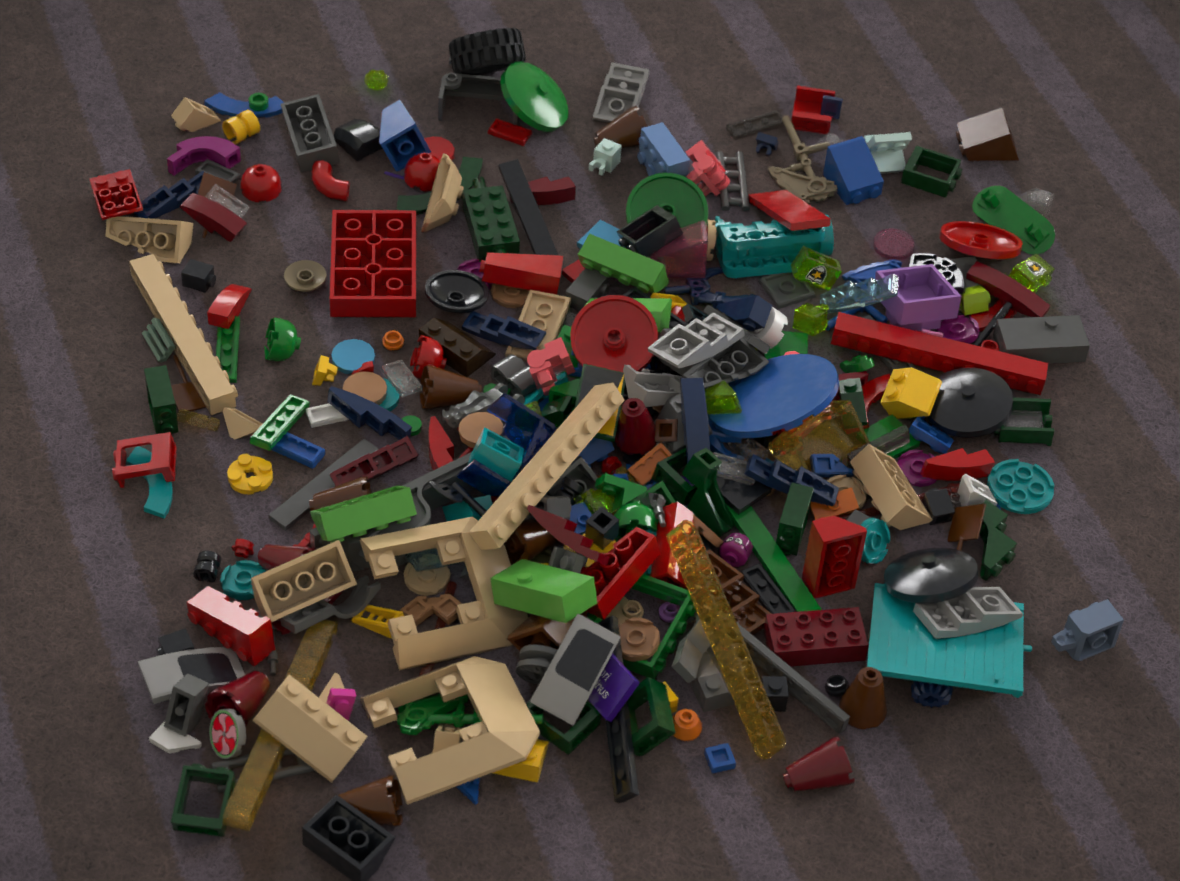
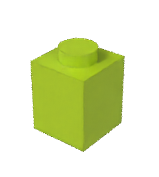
[959,285,990,315]

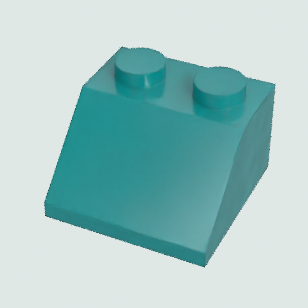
[468,427,524,487]

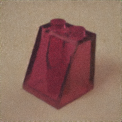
[649,221,708,278]

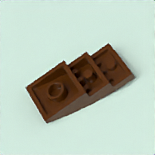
[680,549,772,635]

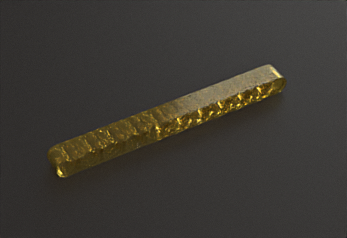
[667,519,786,760]
[223,619,338,831]

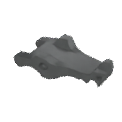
[442,383,525,428]

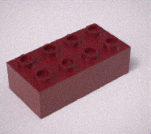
[763,607,869,667]

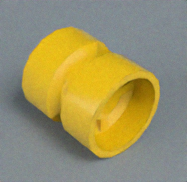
[222,109,260,145]

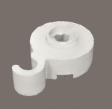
[747,307,788,349]

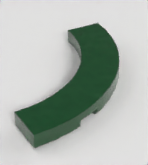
[397,157,483,215]

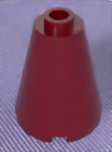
[615,398,657,455]
[258,544,316,571]
[205,671,270,727]
[782,736,855,791]

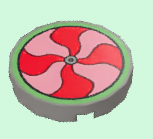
[209,709,246,759]

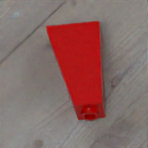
[479,253,563,295]
[650,502,697,595]

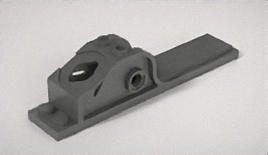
[310,436,510,571]

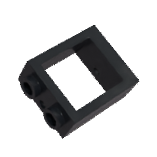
[617,205,683,257]

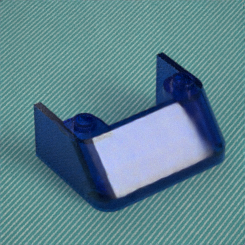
[457,393,557,497]

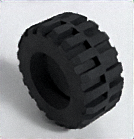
[448,28,526,75]

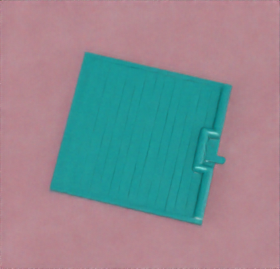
[867,583,1032,698]

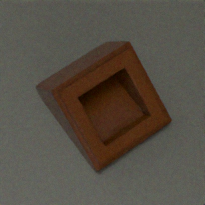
[655,419,678,444]

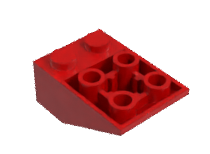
[89,169,143,220]

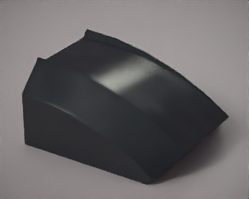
[334,119,383,162]

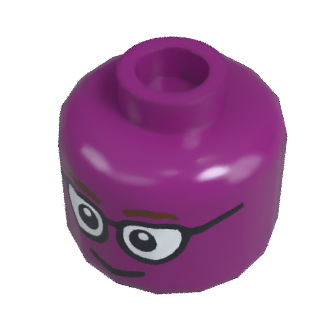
[719,533,753,567]

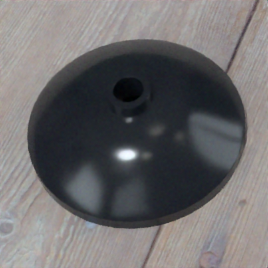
[425,270,489,314]

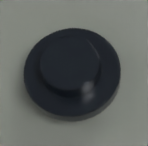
[825,675,849,697]

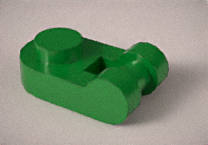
[840,355,875,373]

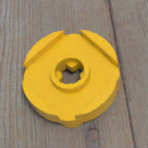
[227,454,273,495]

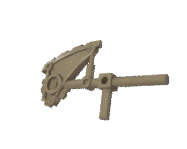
[768,115,837,205]

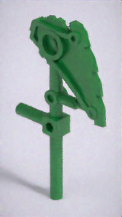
[397,694,543,735]

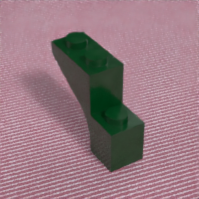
[682,448,735,537]
[979,500,1017,581]

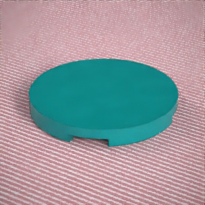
[987,459,1055,514]

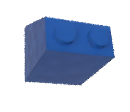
[379,99,431,172]
[823,136,884,205]

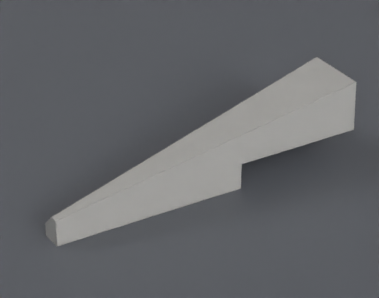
[623,365,714,407]

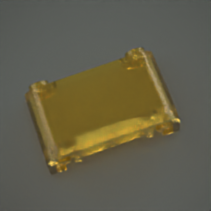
[768,400,871,472]

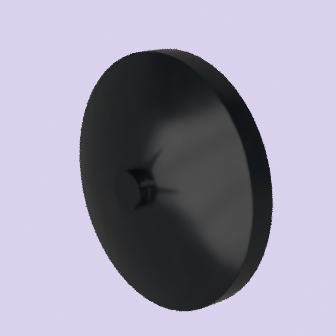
[927,368,1013,438]
[884,548,978,603]

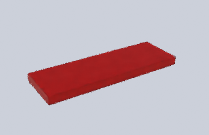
[748,190,831,231]

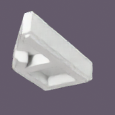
[149,721,202,753]

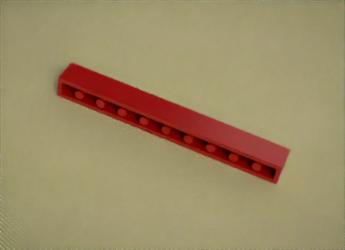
[831,312,1048,395]

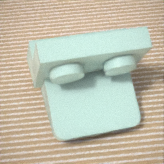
[864,132,912,173]

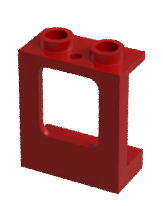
[112,432,177,488]

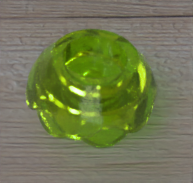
[364,69,389,90]

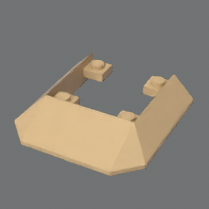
[360,517,528,671]
[360,656,540,805]

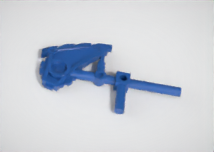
[823,259,902,331]

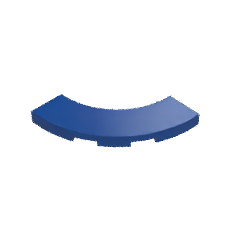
[204,93,284,118]

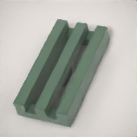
[142,317,176,362]

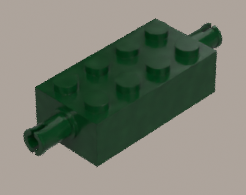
[462,177,520,262]

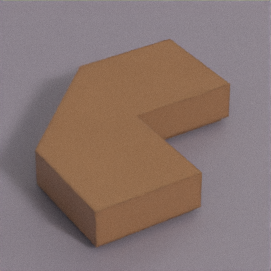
[399,594,462,627]

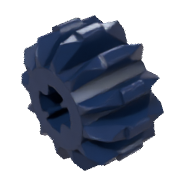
[911,680,953,708]

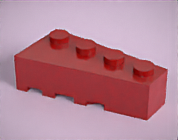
[580,527,661,620]
[187,586,275,666]

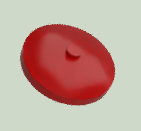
[939,221,1022,259]
[570,295,658,373]

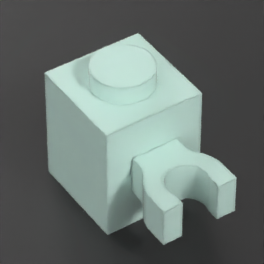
[589,138,622,176]

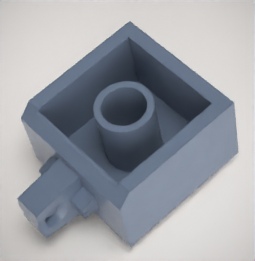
[1051,599,1124,661]

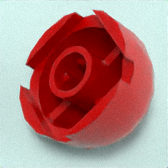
[404,153,440,191]
[240,164,282,202]
[409,335,447,379]

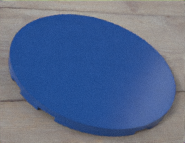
[709,354,839,438]

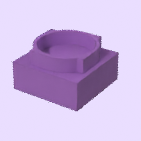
[872,264,961,331]

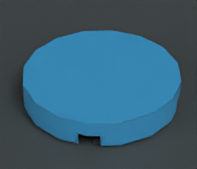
[331,339,375,375]

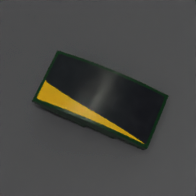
[574,364,625,442]

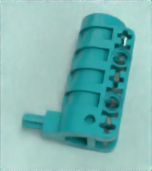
[715,215,834,278]

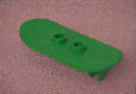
[972,185,1055,255]

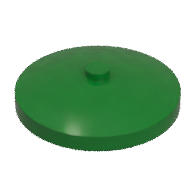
[500,62,568,132]
[626,173,708,252]

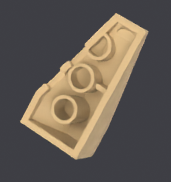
[105,216,193,263]

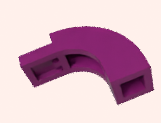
[167,136,241,176]

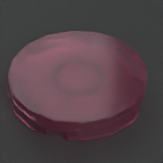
[873,228,914,261]

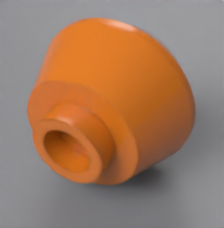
[673,709,702,741]

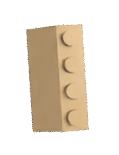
[850,444,933,530]
[251,540,357,622]
[253,675,368,783]

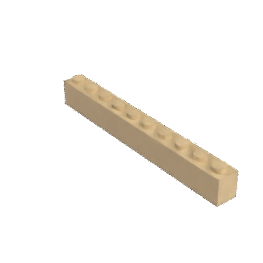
[129,254,238,415]
[469,383,625,550]

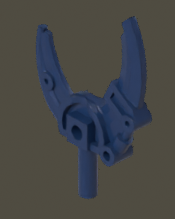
[664,267,755,309]

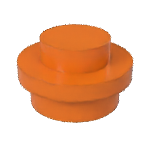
[382,331,404,351]

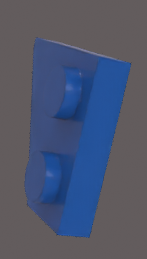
[908,416,954,454]

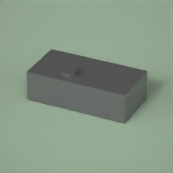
[280,94,340,172]
[993,315,1090,364]

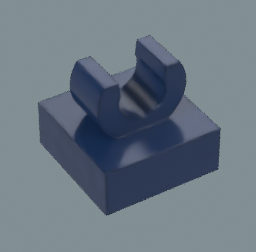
[820,95,843,119]
[756,132,779,156]

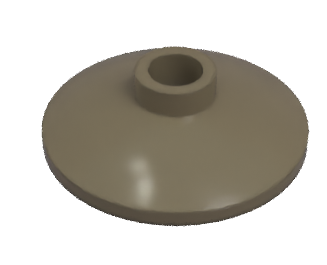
[284,260,327,292]

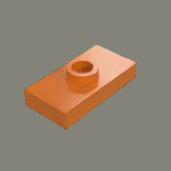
[627,442,672,486]
[810,487,859,520]

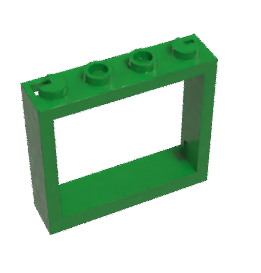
[587,574,697,679]

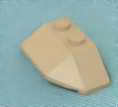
[421,153,464,232]

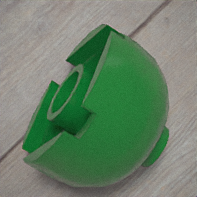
[264,317,301,361]
[614,501,658,540]

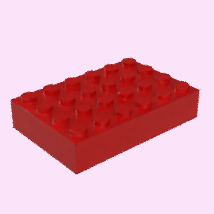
[330,210,416,317]

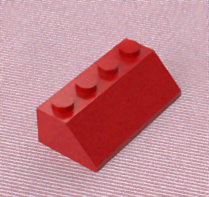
[802,516,867,599]

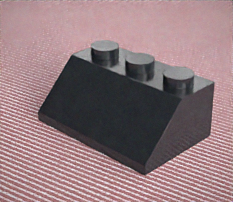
[302,795,395,881]

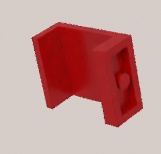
[791,86,836,135]

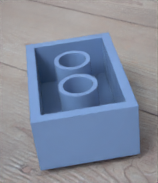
[637,122,690,177]

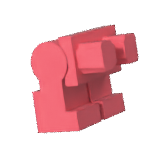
[686,140,730,197]
[527,337,575,396]

